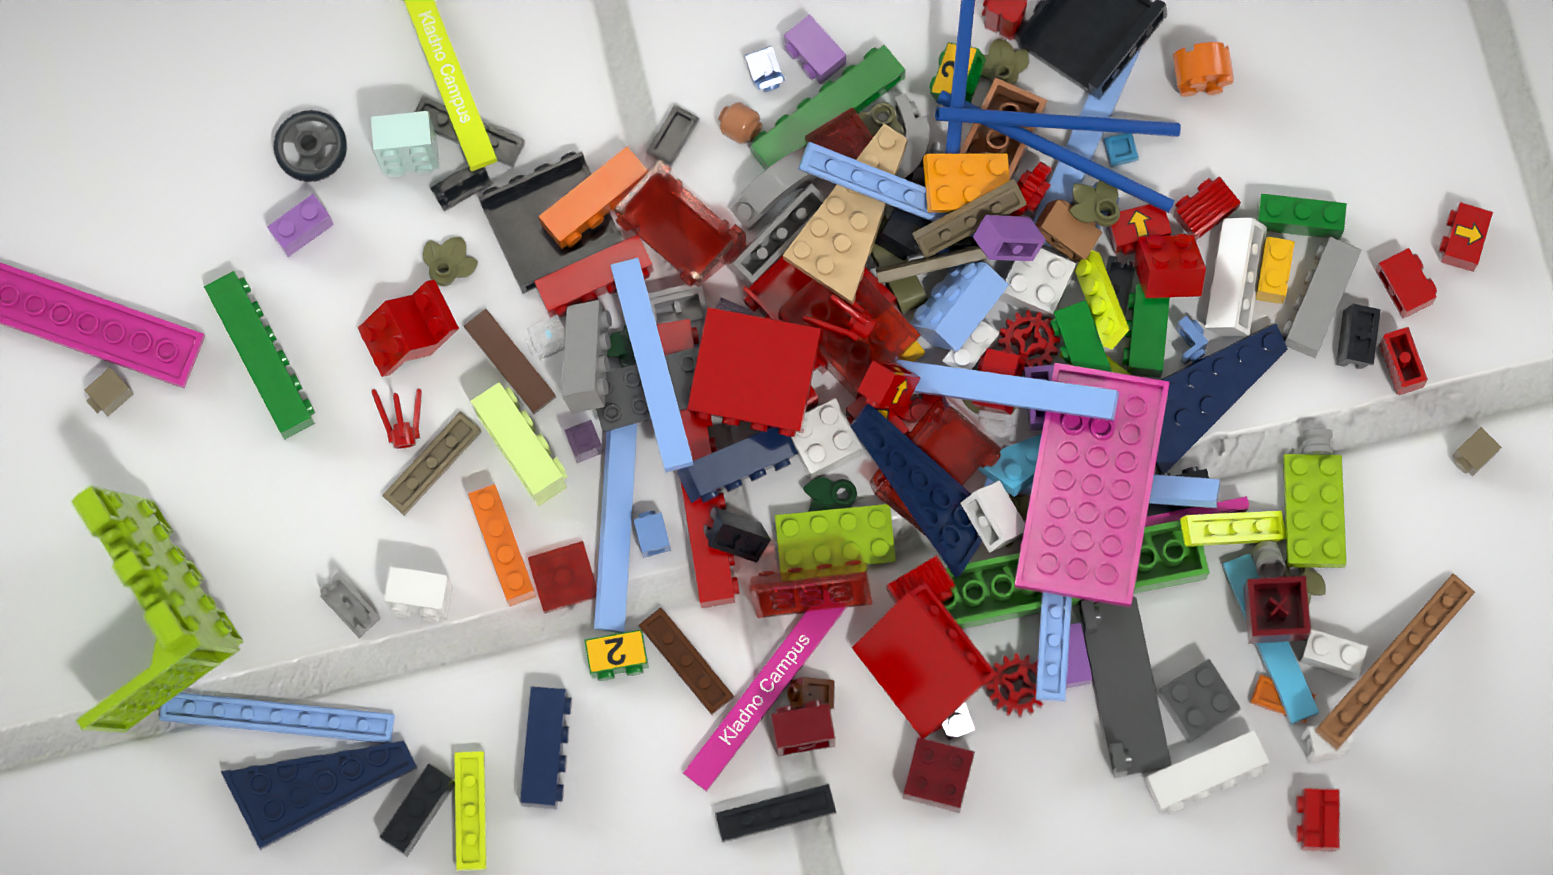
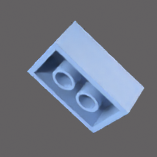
[909,261,1009,352]

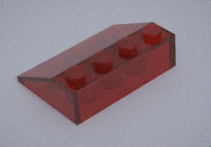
[778,275,921,399]
[749,560,873,618]

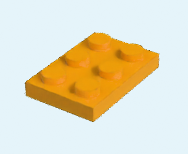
[923,154,1010,213]

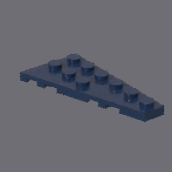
[1155,323,1288,474]
[850,404,982,578]
[220,741,418,850]

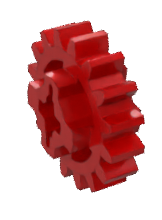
[1009,162,1052,217]
[998,310,1061,367]
[986,653,1043,718]

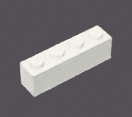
[1205,218,1267,336]
[1145,730,1269,814]

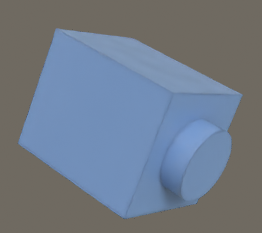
[633,511,671,558]

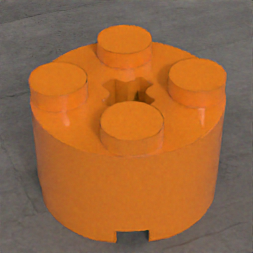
[1173,42,1234,97]

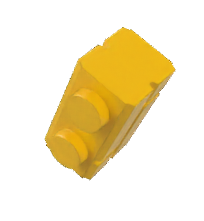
[1255,237,1295,304]

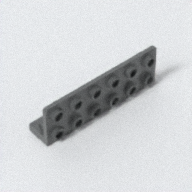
[596,346,700,432]
[1079,596,1171,778]

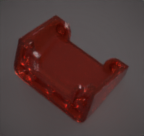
[614,160,746,287]
[869,396,1002,537]

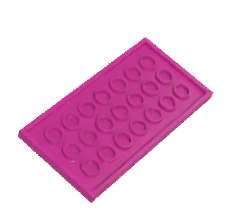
[1014,363,1170,608]

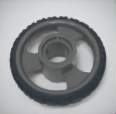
[273,110,347,182]

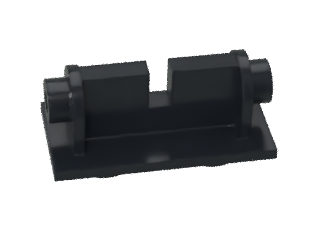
[430,166,493,212]

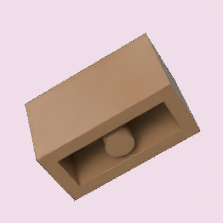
[1035,199,1103,263]

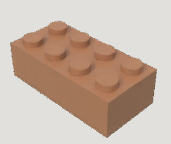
[959,77,1047,181]

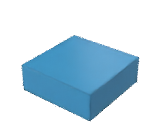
[1104,133,1139,167]

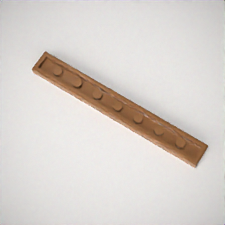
[1314,573,1475,751]

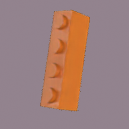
[538,146,650,249]
[468,484,537,607]

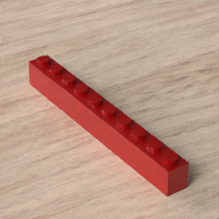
[656,319,740,608]

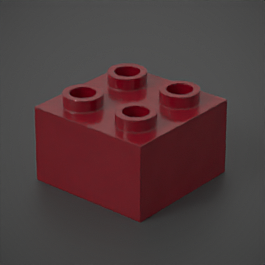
[1243,576,1311,644]
[771,701,835,757]
[903,737,975,813]

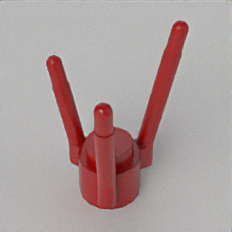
[803,295,878,341]
[371,389,422,449]

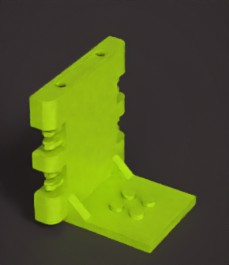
[71,485,244,733]

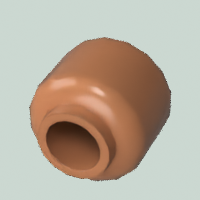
[718,102,762,144]

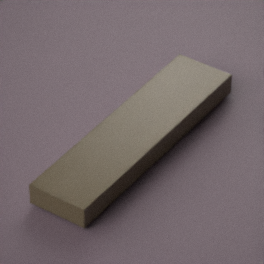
[912,179,1027,259]
[875,244,987,284]
[382,412,482,516]

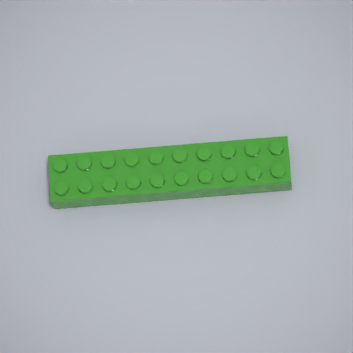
[942,520,1209,629]

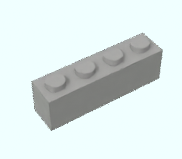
[726,184,826,286]
[1282,237,1362,358]
[562,300,612,413]

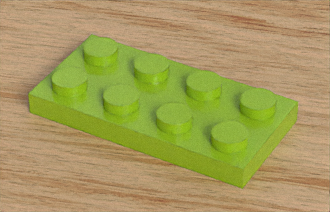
[1283,454,1347,568]
[775,504,896,573]

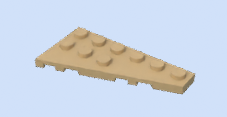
[783,124,908,305]

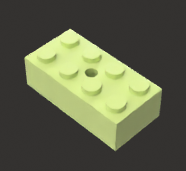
[471,382,567,507]

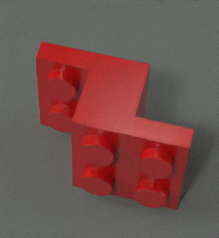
[358,279,459,377]

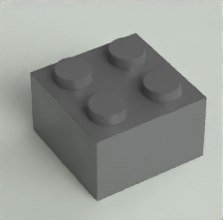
[1157,659,1241,743]

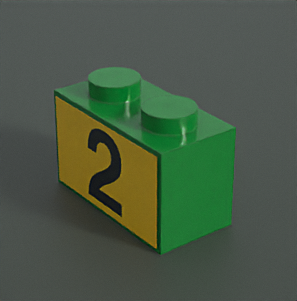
[929,42,986,104]
[584,629,649,681]

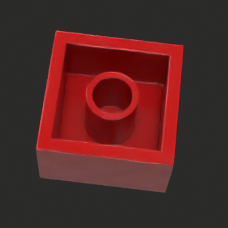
[1134,234,1206,298]

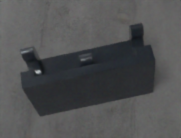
[1106,255,1135,317]
[1336,304,1381,369]
[704,507,771,563]

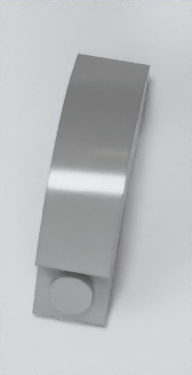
[895,93,929,181]
[730,147,817,231]

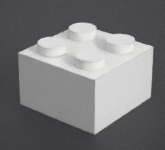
[999,249,1076,320]
[790,398,862,481]
[384,566,453,622]

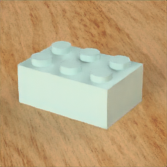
[371,111,439,177]

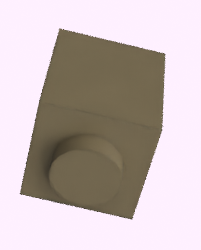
[84,367,134,416]
[1453,427,1502,477]

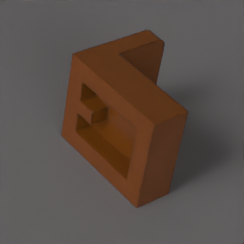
[787,677,835,710]

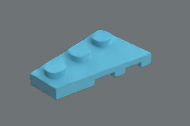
[974,434,1042,497]

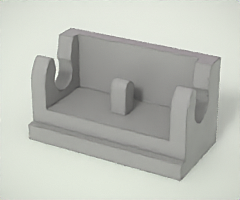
[648,281,708,324]
[320,572,381,639]

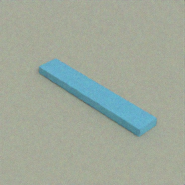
[1222,553,1319,725]

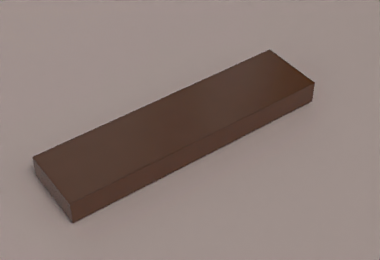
[464,309,556,414]
[638,607,734,716]

